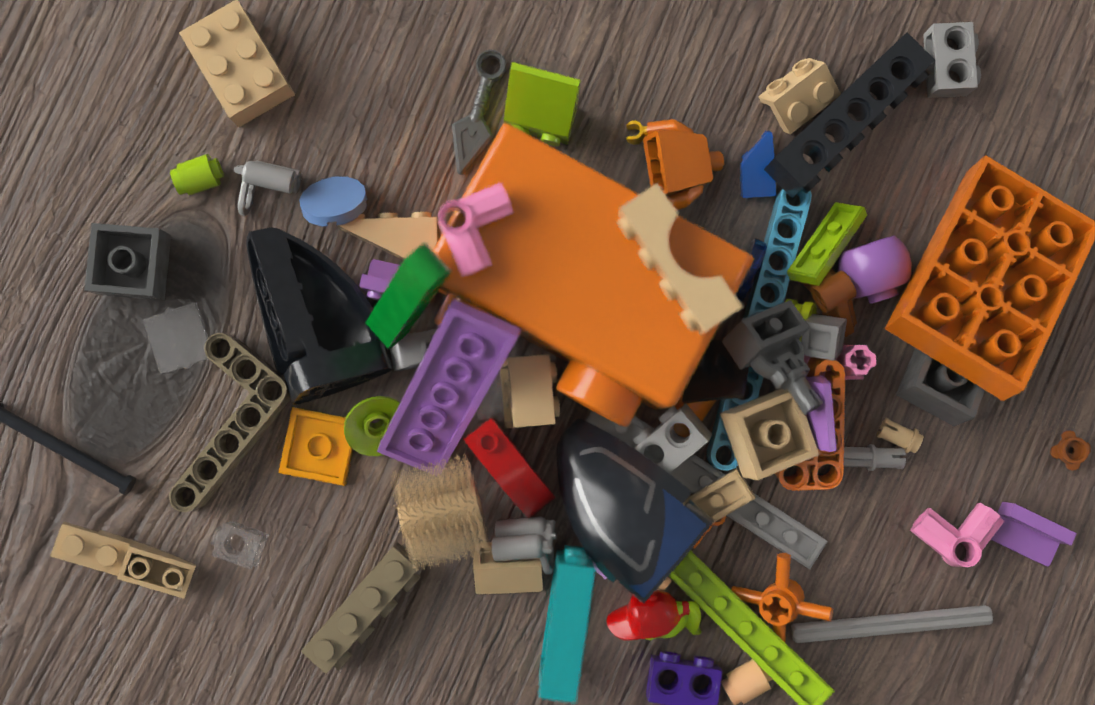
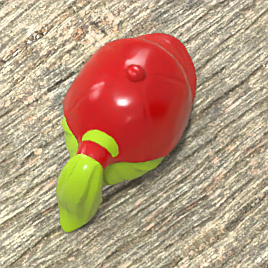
[606,589,702,641]

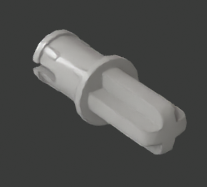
[844,444,906,471]

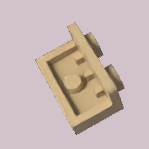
[759,58,841,134]

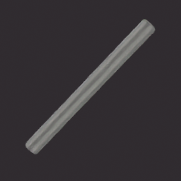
[791,605,993,643]

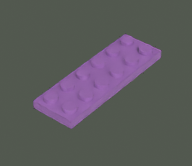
[377,299,520,477]

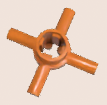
[731,553,833,642]

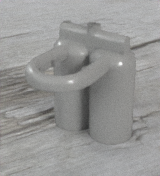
[234,161,302,216]
[492,517,557,574]

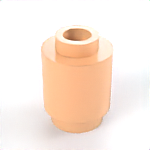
[721,659,773,705]

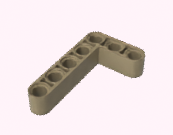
[169,333,291,512]

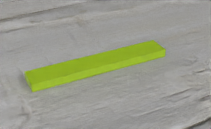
[669,550,835,705]

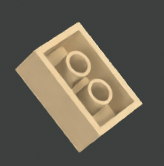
[179,0,295,127]

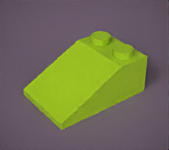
[503,62,580,146]

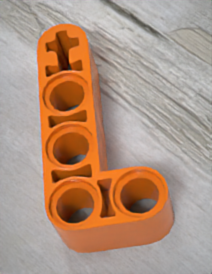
[775,357,845,491]

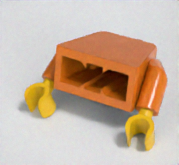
[626,119,724,211]

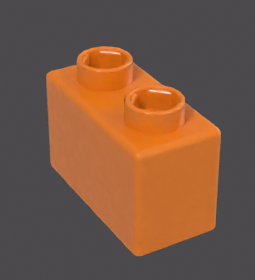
[433,124,754,427]

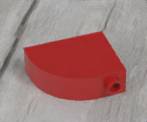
[464,418,556,518]

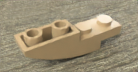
[50,522,196,599]

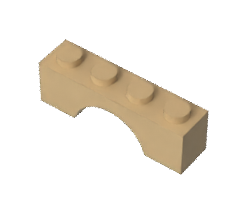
[617,183,742,335]

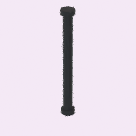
[0,402,136,496]

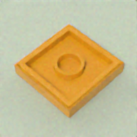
[278,407,353,486]

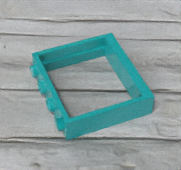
[539,545,595,704]

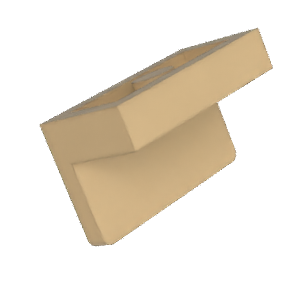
[473,542,543,594]

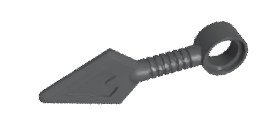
[452,49,506,175]

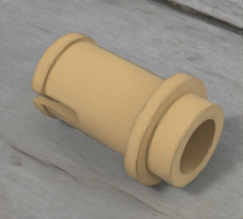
[877,418,924,453]

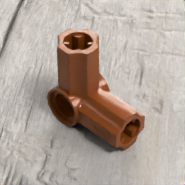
[801,268,857,337]

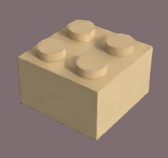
[500,354,560,429]
[720,389,820,480]

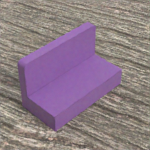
[991,502,1077,566]

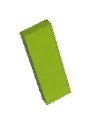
[787,202,867,286]

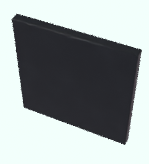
[682,339,749,403]

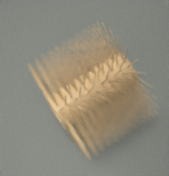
[391,453,489,572]

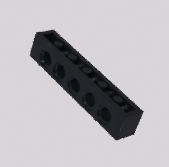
[764,32,935,198]

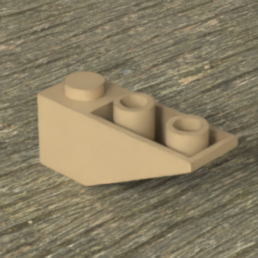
[336,212,440,260]

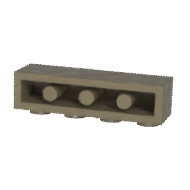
[301,543,421,674]

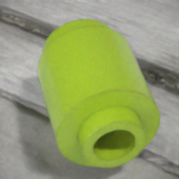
[170,154,224,196]

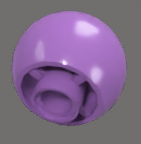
[837,236,912,303]

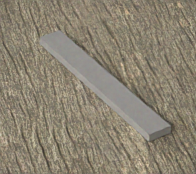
[585,411,828,569]

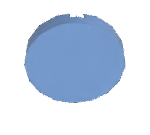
[299,177,367,227]

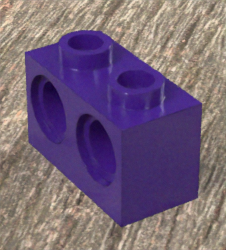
[646,651,722,705]

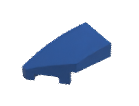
[740,131,776,198]

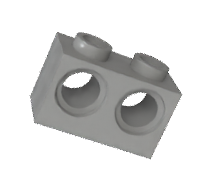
[923,22,981,98]
[633,403,712,473]

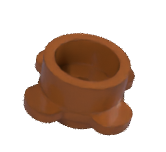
[1050,430,1091,470]

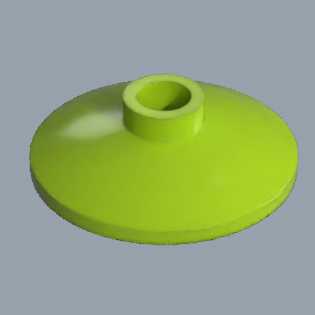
[344,396,400,456]

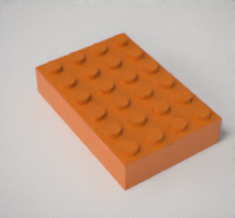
[884,155,1095,401]

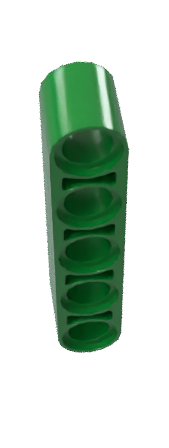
[365,243,451,349]

